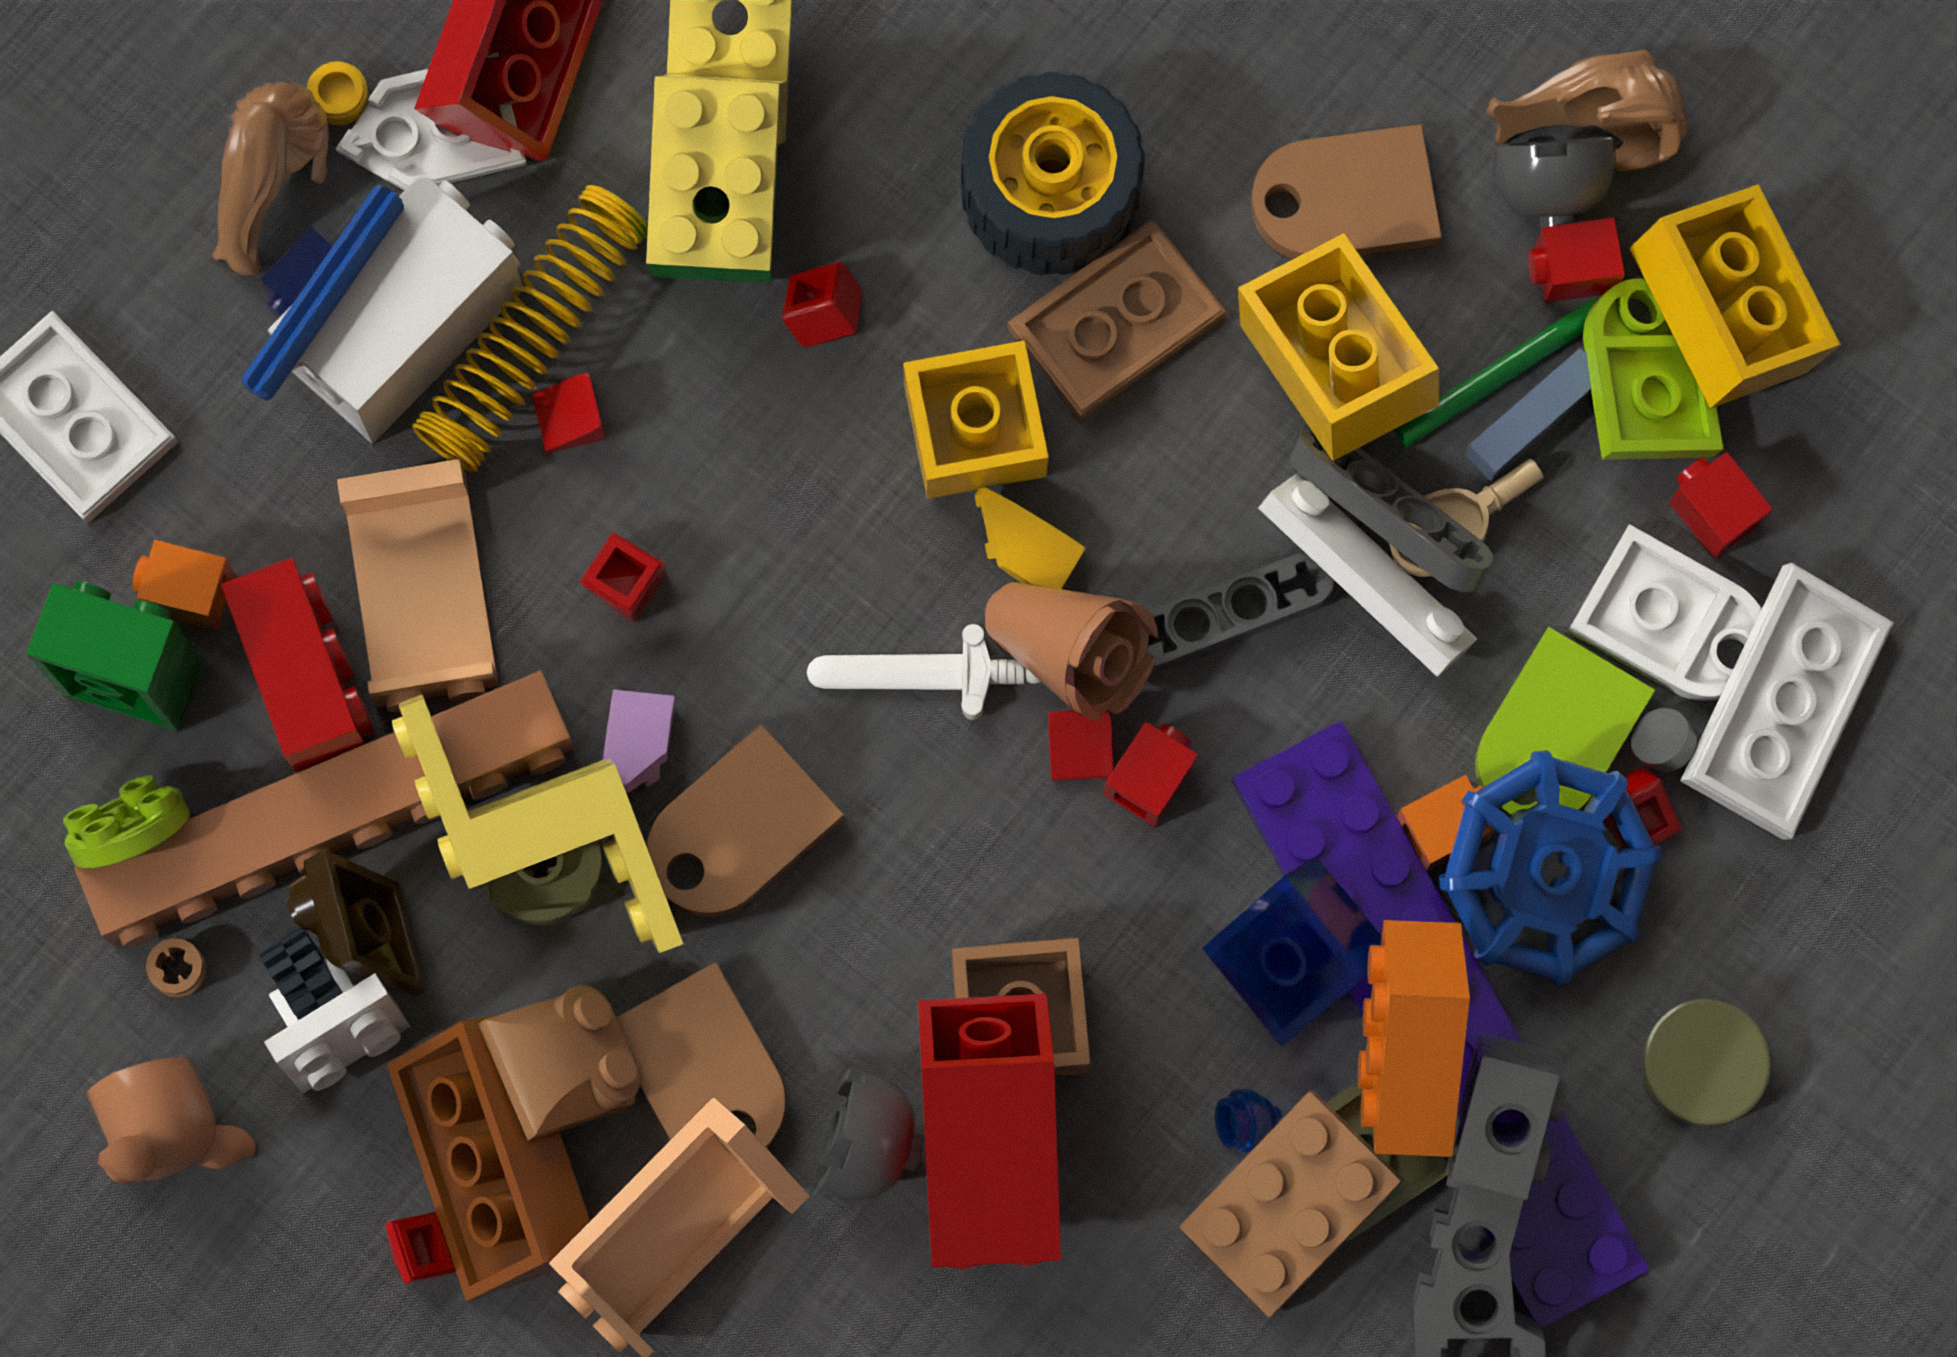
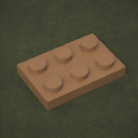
[1179,1090,1404,1318]

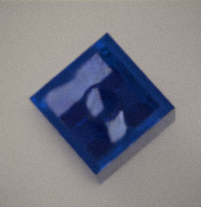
[1202,856,1382,1047]

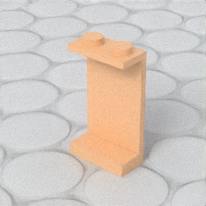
[337,459,499,712]

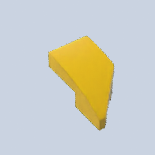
[975,487,1086,589]

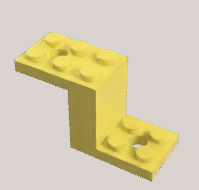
[646,0,793,271]
[392,694,683,953]

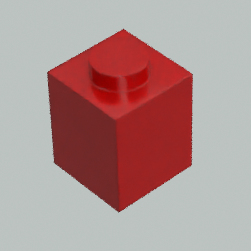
[1528,218,1625,303]
[1669,452,1773,560]
[1103,721,1198,828]

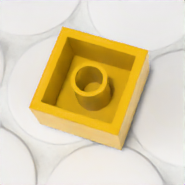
[903,340,1049,499]

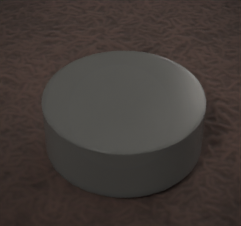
[1631,708,1697,773]

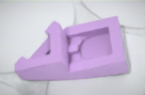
[603,690,675,794]

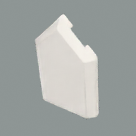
[336,52,527,191]

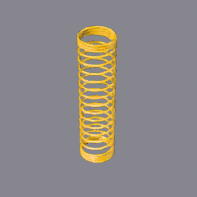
[412,185,648,472]

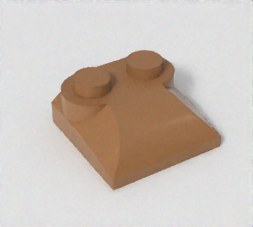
[478,985,640,1140]

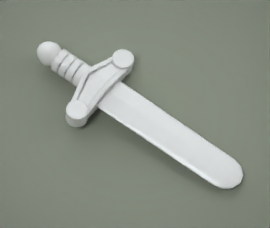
[807,624,1041,720]

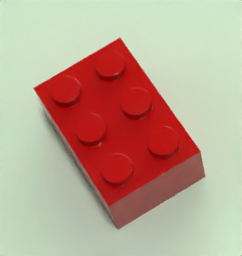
[221,558,376,773]

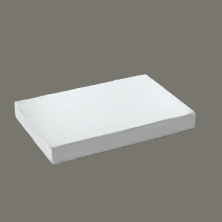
[0,311,178,524]

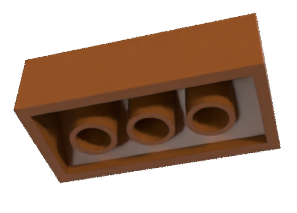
[387,1013,591,1302]

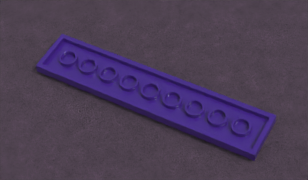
[1231,720,1650,1328]

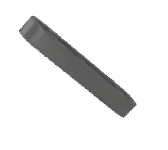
[1290,426,1493,592]
[1147,552,1334,674]

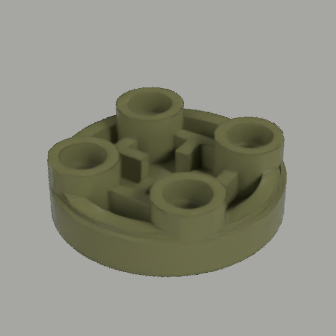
[1641,999,1771,1127]

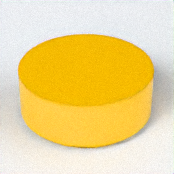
[307,61,369,125]

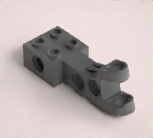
[1413,1032,1568,1357]

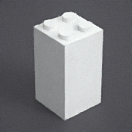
[268,172,522,444]

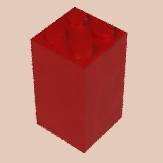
[918,994,1061,1269]

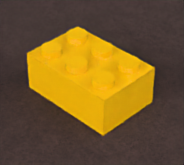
[1629,184,1841,408]
[1238,233,1439,461]

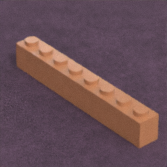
[74,670,575,948]

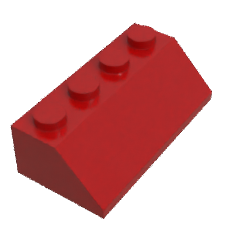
[414,0,603,161]

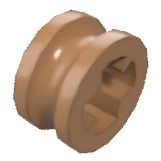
[146,938,207,998]

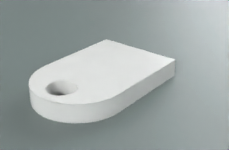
[1567,524,1762,702]

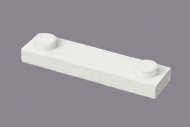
[1258,473,1477,677]

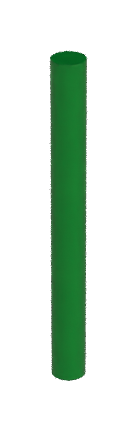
[1394,298,1597,447]

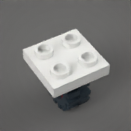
[258,927,411,1093]

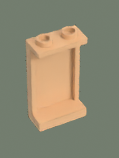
[549,1097,810,1357]

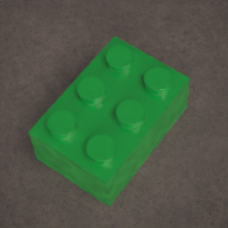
[26,581,204,732]

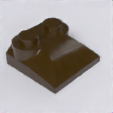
[288,849,427,996]

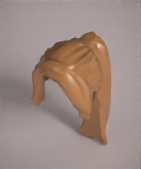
[1486,50,1688,171]
[211,81,329,276]

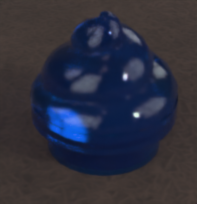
[1214,1088,1283,1152]

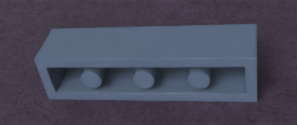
[1465,347,1591,482]

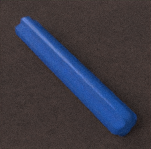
[242,185,404,401]

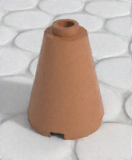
[985,582,1158,721]

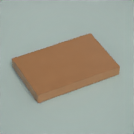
[1007,218,1226,422]

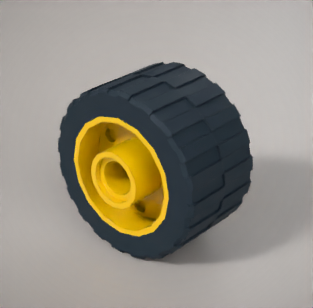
[960,71,1145,276]

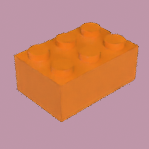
[1358,920,1470,1157]

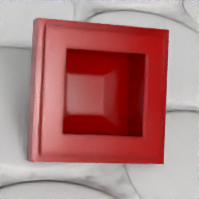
[385,1212,455,1284]

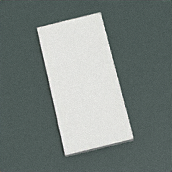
[1680,563,1894,840]

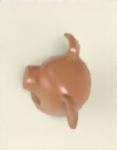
[86,1057,256,1185]

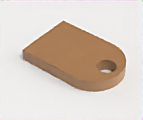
[1251,124,1442,259]
[647,724,844,917]
[616,962,786,1149]

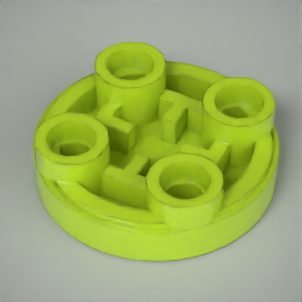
[63,775,190,868]

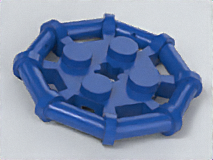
[1439,750,1662,985]

